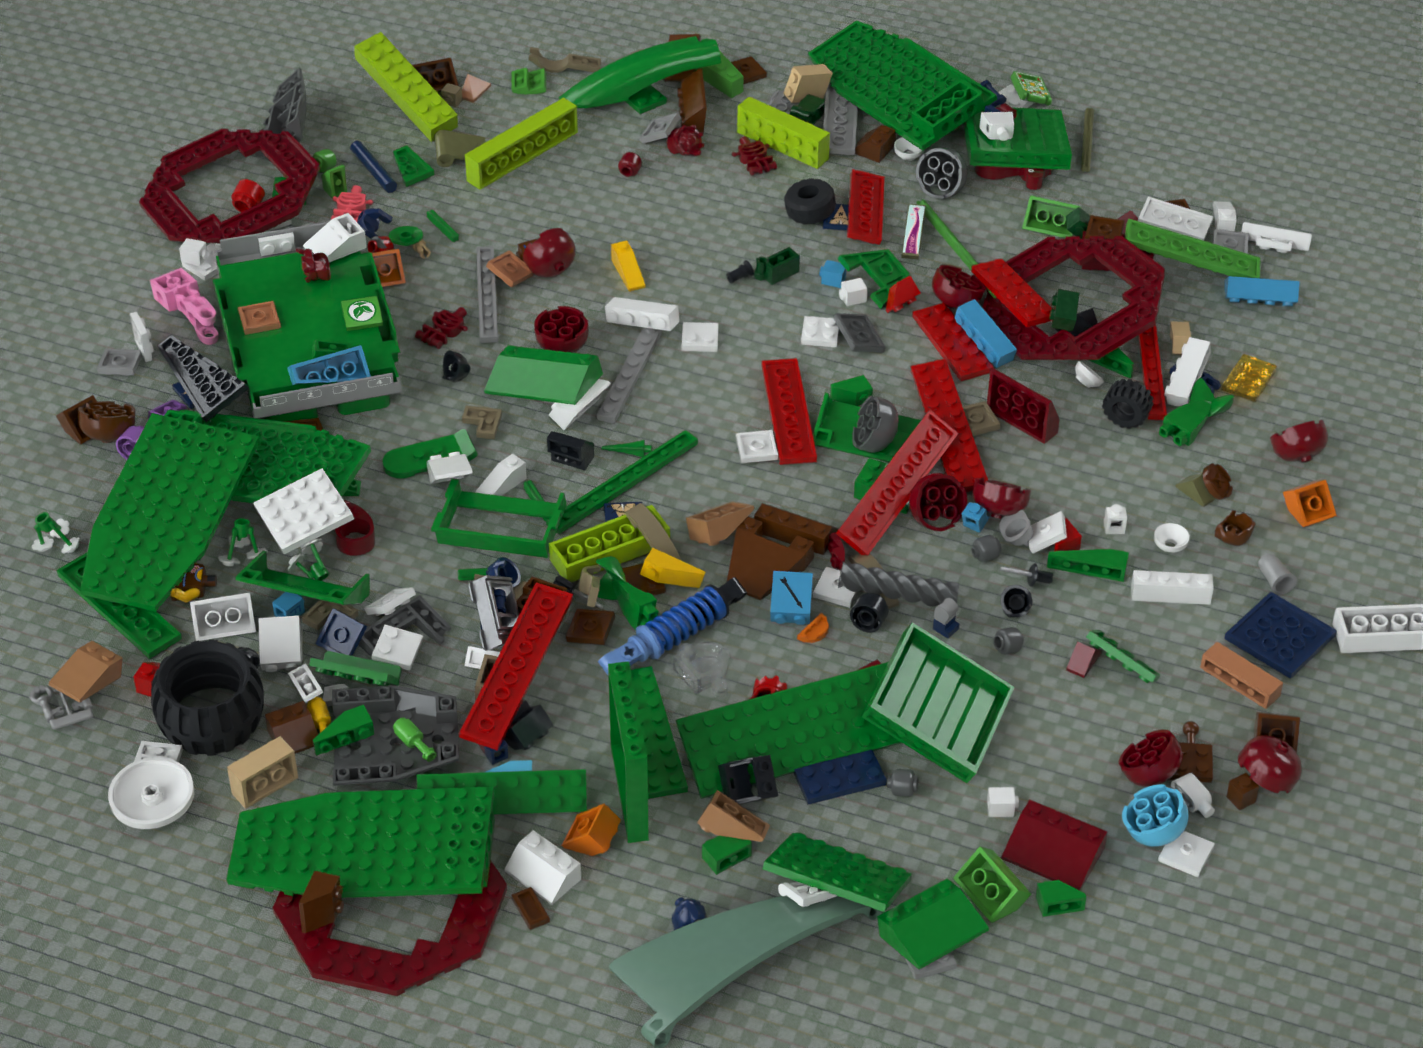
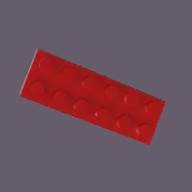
[847,169,885,245]
[971,258,1053,327]
[912,303,993,382]

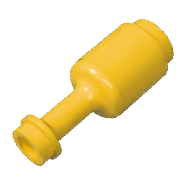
[307,697,331,733]

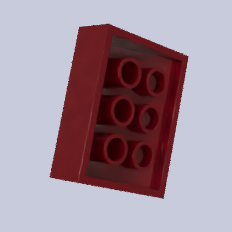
[987,368,1060,444]
[1001,799,1108,891]

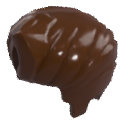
[1215,510,1256,546]

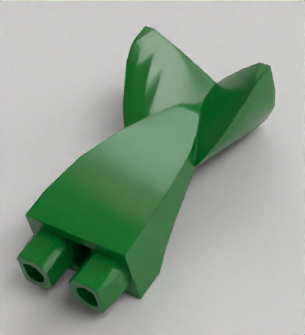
[1159,378,1234,446]
[596,556,659,631]

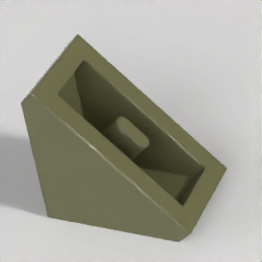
[1176,473,1216,507]

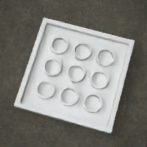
[253,468,354,554]

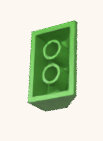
[1022,195,1082,238]
[953,846,1031,923]

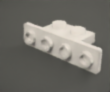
[1241,222,1312,253]

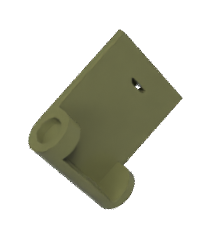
[435,130,485,167]

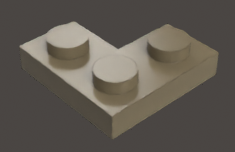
[462,405,502,439]
[302,600,359,630]

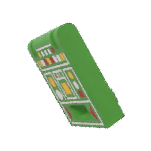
[1010,71,1052,105]

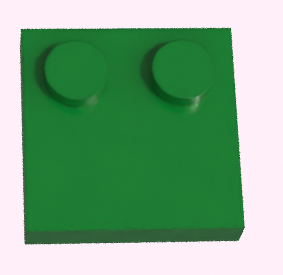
[625,85,667,114]

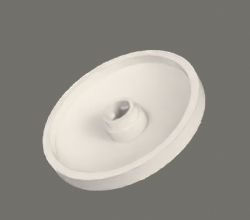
[108,757,194,829]

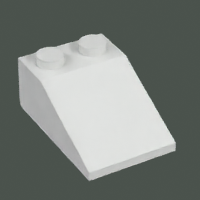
[426,451,473,484]

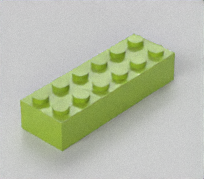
[737,96,830,169]
[549,505,670,582]

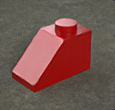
[133,662,161,697]

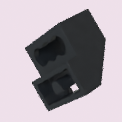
[547,431,595,470]
[504,700,553,750]
[718,755,778,805]

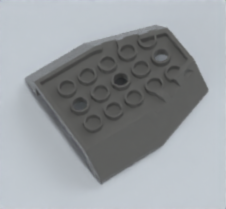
[332,685,460,786]

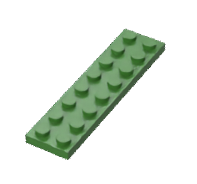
[1125,219,1260,278]

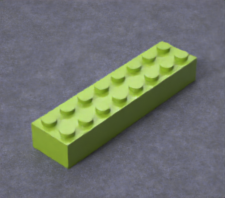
[354,32,458,142]
[465,98,578,190]

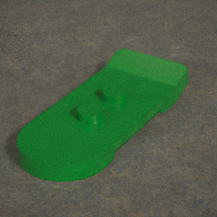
[382,429,478,479]

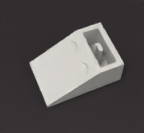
[303,213,367,262]

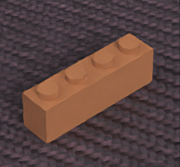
[1200,642,1283,709]

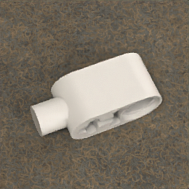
[1171,773,1215,818]

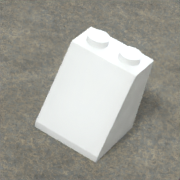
[258,616,303,672]

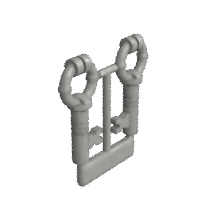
[29,685,94,730]

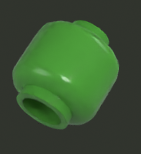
[312,149,337,173]

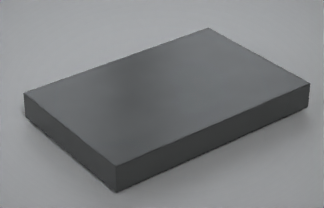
[834,313,886,353]

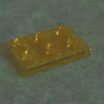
[1222,354,1277,402]

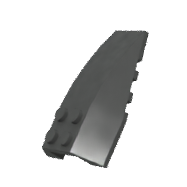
[254,68,307,156]

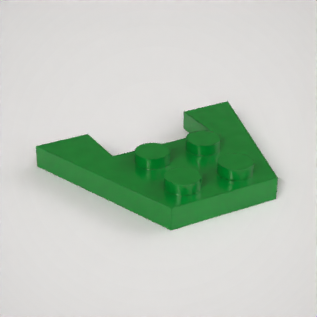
[837,249,910,309]

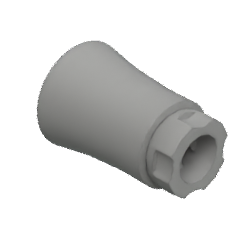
[1258,553,1297,595]

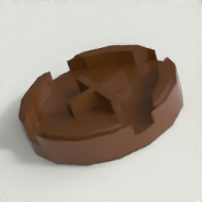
[1202,463,1233,500]

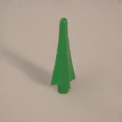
[601,440,652,457]

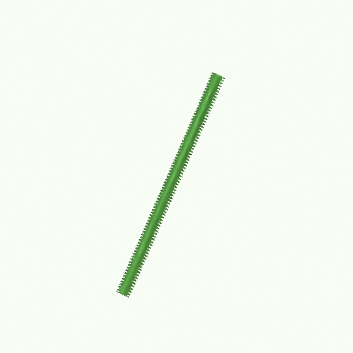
[916,199,996,298]

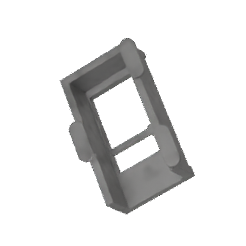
[468,575,519,651]

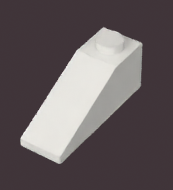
[1213,201,1236,231]
[475,454,527,496]
[288,663,324,703]

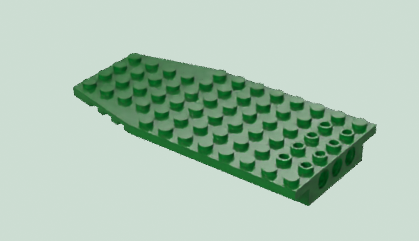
[808,20,997,151]
[164,409,371,503]
[80,413,260,612]
[226,787,495,898]

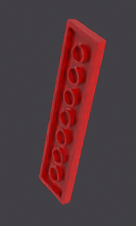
[761,358,817,465]

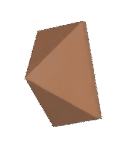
[462,74,491,103]

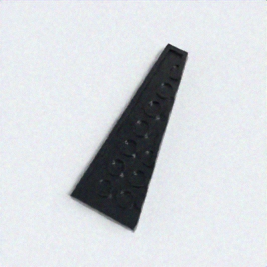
[157,335,249,422]

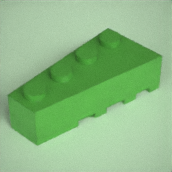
[696,50,744,98]

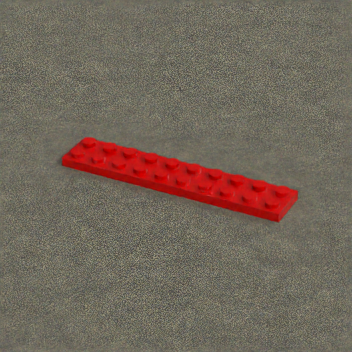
[910,358,988,492]
[835,410,958,556]
[459,582,573,750]

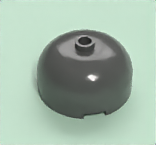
[916,147,968,199]
[852,396,899,453]

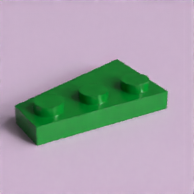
[393,145,434,187]

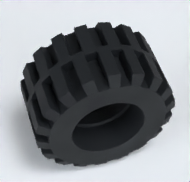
[1102,379,1153,429]

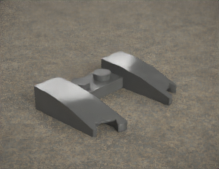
[358,595,451,657]

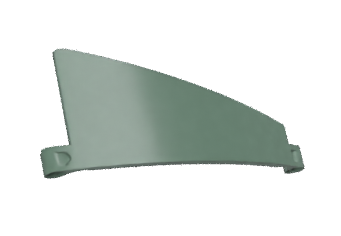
[609,896,882,1048]

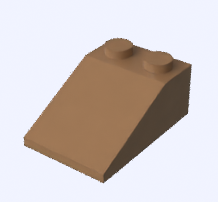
[686,501,755,546]
[49,641,123,703]
[697,790,770,842]

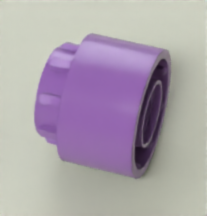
[116,426,144,460]

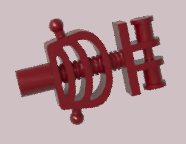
[732,136,777,175]
[415,307,468,349]

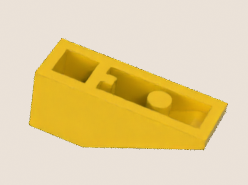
[611,240,645,292]
[640,548,706,588]

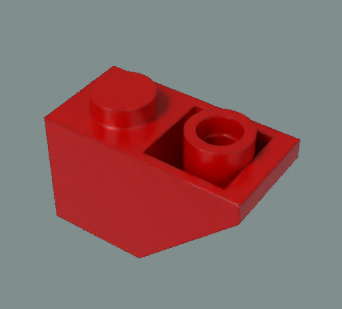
[886,276,921,314]

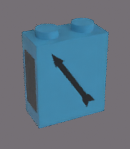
[770,571,813,625]

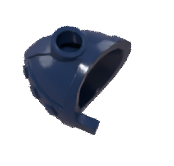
[486,557,521,589]
[672,897,707,930]

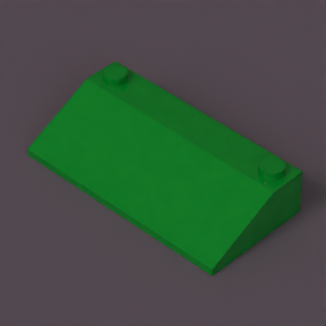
[484,345,603,405]
[813,393,921,462]
[235,550,370,605]

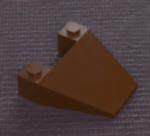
[727,516,814,600]

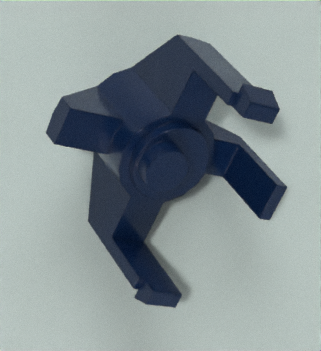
[357,208,393,238]

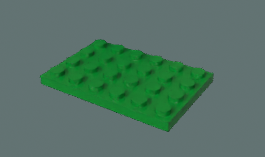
[762,833,912,912]

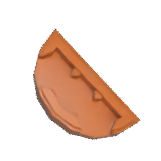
[797,613,829,643]

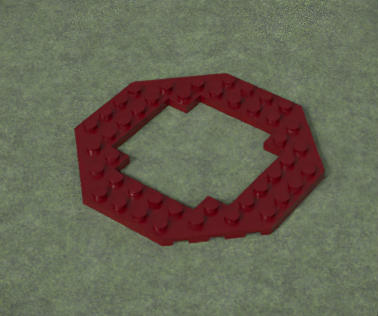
[139,128,320,243]
[983,236,1165,360]
[272,859,507,996]

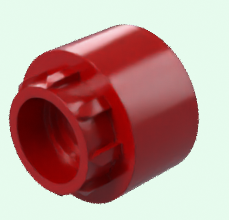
[231,179,265,212]

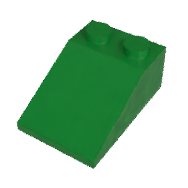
[854,458,910,514]

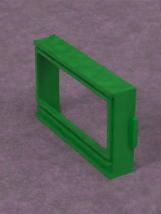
[431,478,567,558]

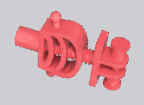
[331,185,373,222]

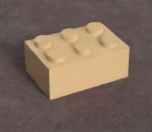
[227,736,298,809]

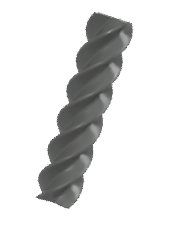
[838,562,960,606]

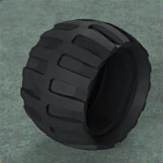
[151,640,264,756]

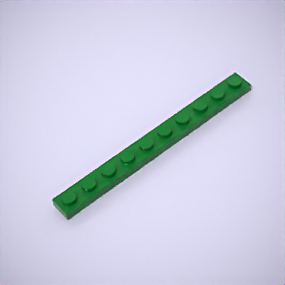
[546,430,698,534]

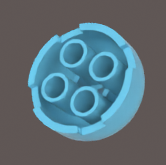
[1122,784,1189,847]

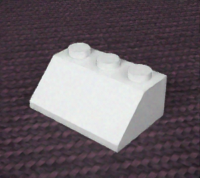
[549,379,611,430]
[190,593,256,641]
[505,830,581,905]

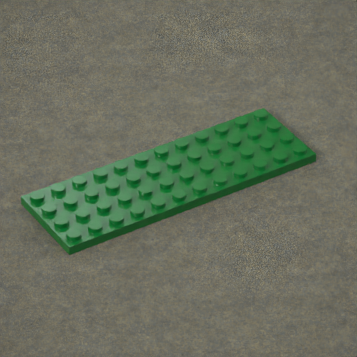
[675,662,902,799]

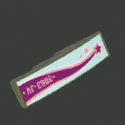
[902,204,926,260]

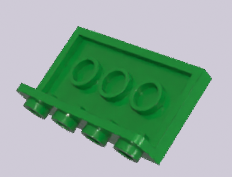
[309,651,402,686]

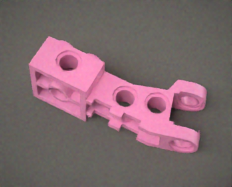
[150,268,219,345]

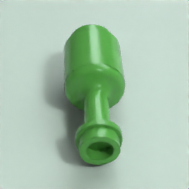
[393,717,437,762]

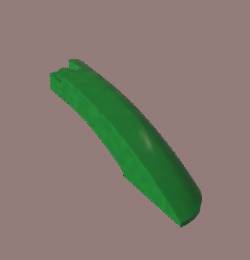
[559,36,721,108]

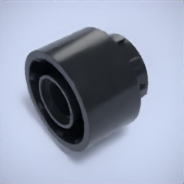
[850,593,889,633]

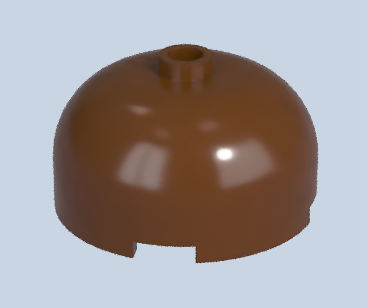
[78,401,136,443]

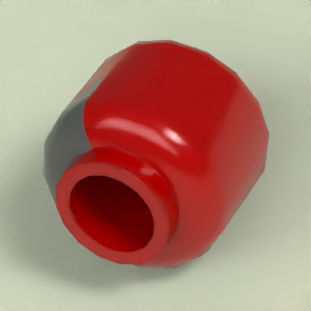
[367,236,394,253]

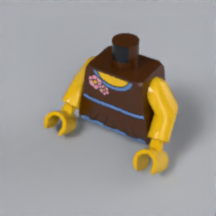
[171,562,217,603]

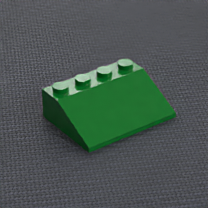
[877,878,989,970]

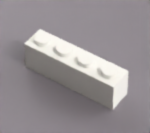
[605,297,680,331]
[1164,337,1211,407]
[1131,570,1213,605]

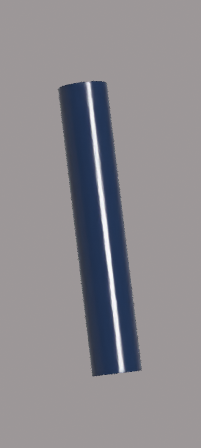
[350,140,397,193]

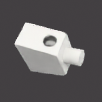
[979,112,1014,141]

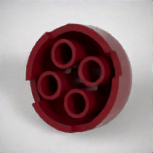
[523,228,576,278]
[932,264,986,309]
[534,306,589,353]
[1270,420,1328,463]
[909,473,968,531]
[973,478,1032,519]
[1118,729,1183,787]
[1238,735,1302,794]

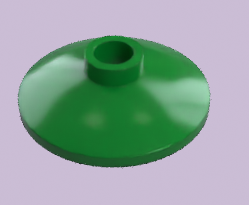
[389,226,423,246]

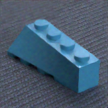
[1224,276,1300,307]
[954,299,1017,368]
[287,345,371,385]

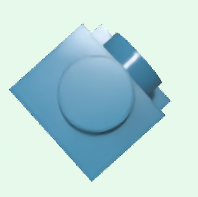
[962,502,989,533]

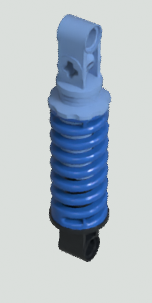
[598,577,748,675]

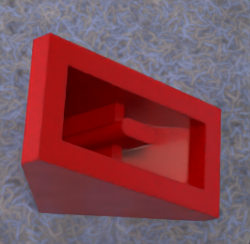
[1054,518,1082,551]

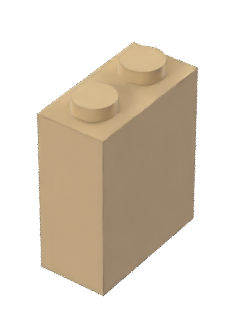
[783,64,833,103]

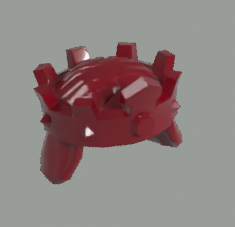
[667,125,705,156]
[296,248,331,283]

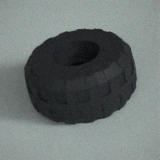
[784,178,836,225]

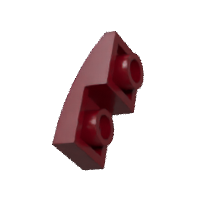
[827,532,845,570]

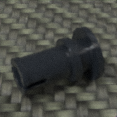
[726,260,754,284]

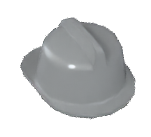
[999,510,1033,546]

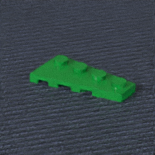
[1086,629,1161,683]

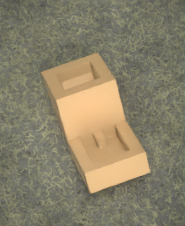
[1170,321,1191,355]

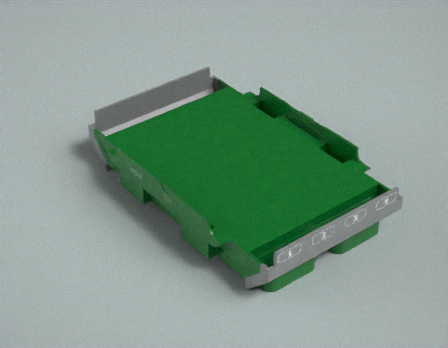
[213,221,402,422]

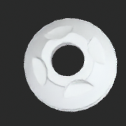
[894,137,924,161]
[1075,361,1105,388]
[1154,523,1190,553]

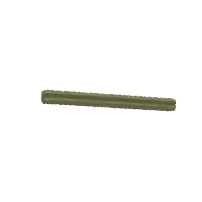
[1081,108,1094,172]

